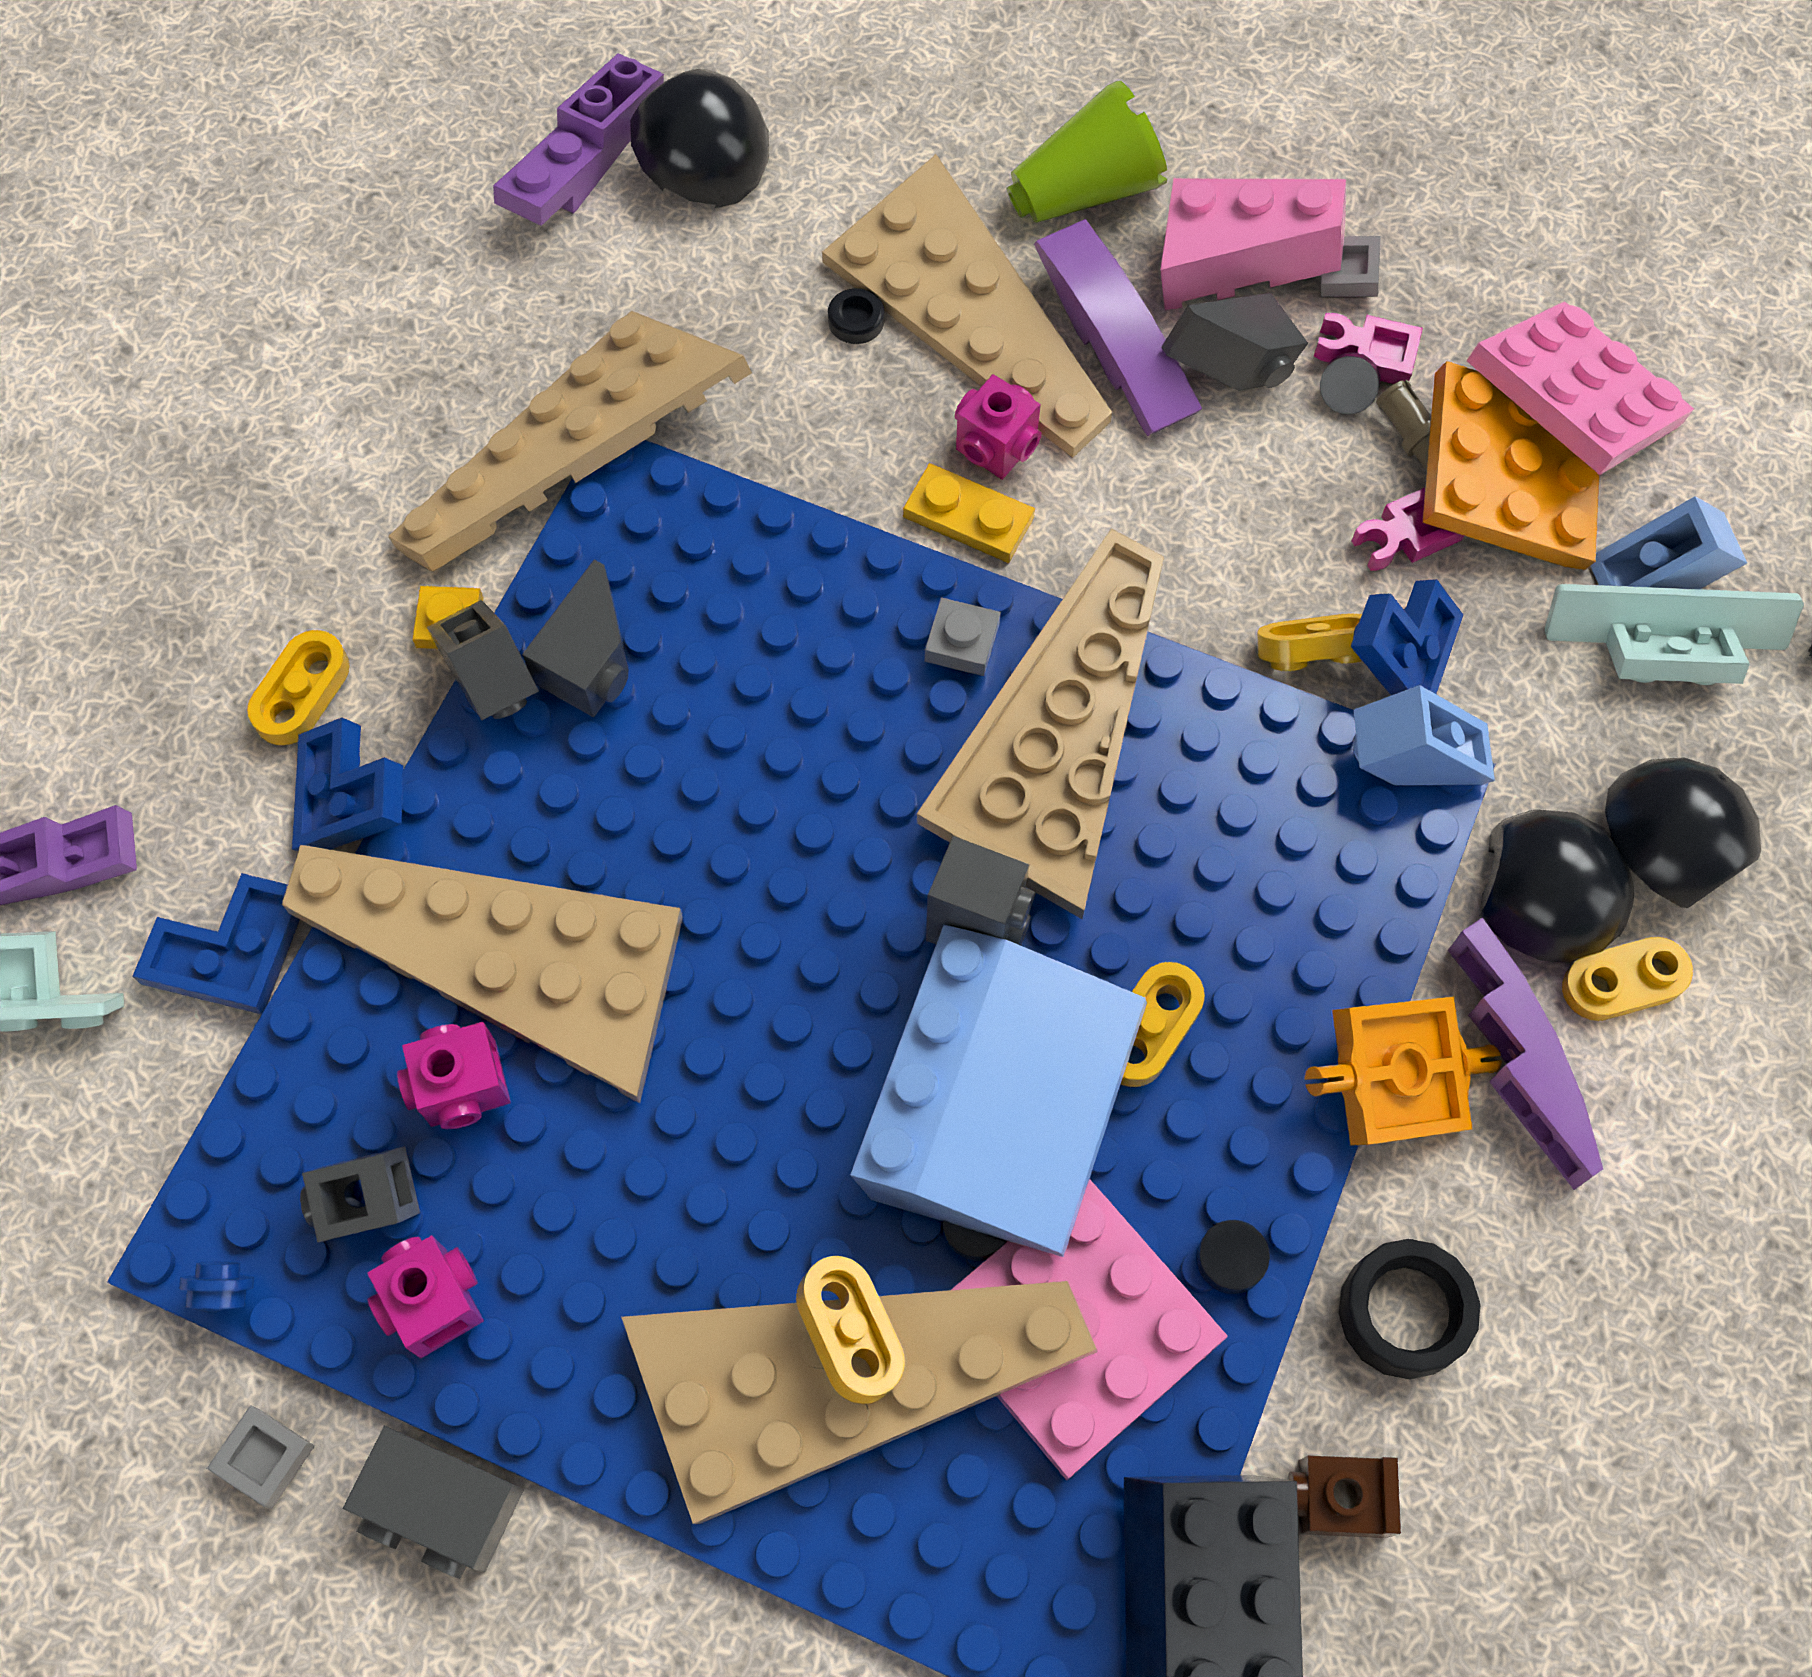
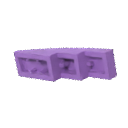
[1034,219,1202,436]
[0,805,137,905]
[1447,917,1603,1190]

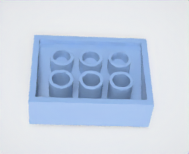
[850,925,1147,1257]

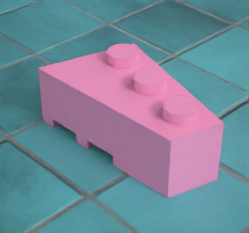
[1160,178,1346,310]

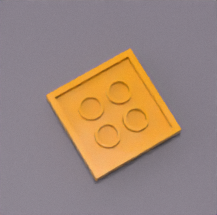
[1423,361,1599,570]

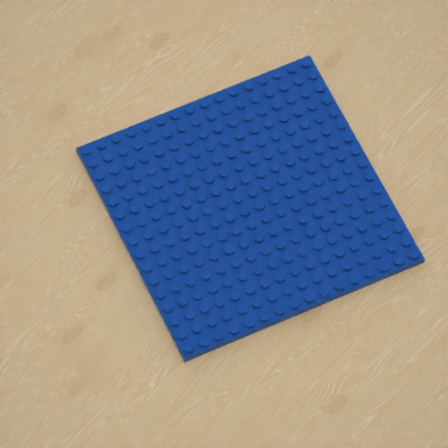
[107,440,1495,1677]

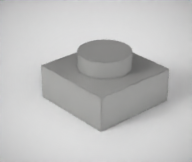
[1321,236,1381,297]
[925,597,1001,676]
[206,1405,315,1509]

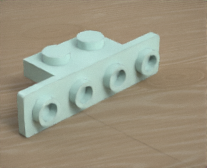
[1545,584,1804,685]
[0,931,124,1032]

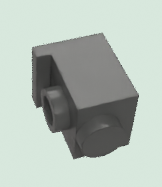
[300,1146,420,1242]

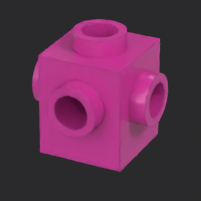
[954,374,1042,480]
[397,1022,511,1129]
[367,1235,484,1358]

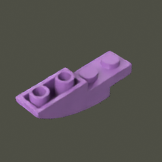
[493,53,664,226]

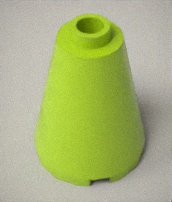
[1006,81,1168,223]

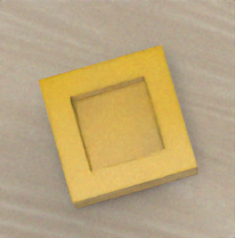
[412,586,484,649]

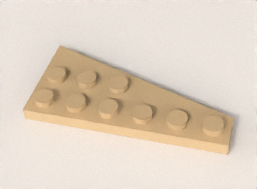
[822,154,1112,458]
[388,310,752,572]
[917,528,1164,919]
[282,845,683,1103]
[622,1281,1098,1524]

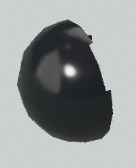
[630,69,769,208]
[1605,757,1761,908]
[1479,809,1634,964]

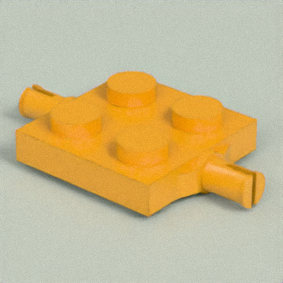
[1305,996,1502,1145]

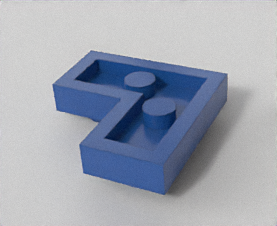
[1351,579,1464,695]
[292,717,403,852]
[132,873,300,1015]

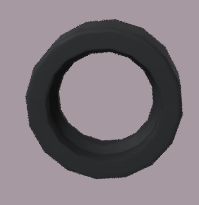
[1338,1239,1481,1380]

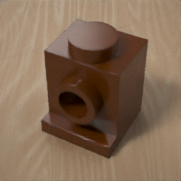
[1288,1455,1401,1538]

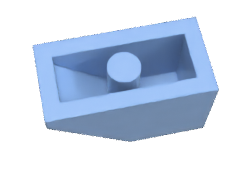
[1591,496,1747,589]
[1353,685,1495,785]

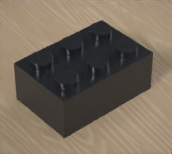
[1124,1475,1303,1677]

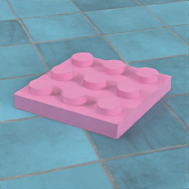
[1467,301,1694,475]
[951,1179,1228,1481]

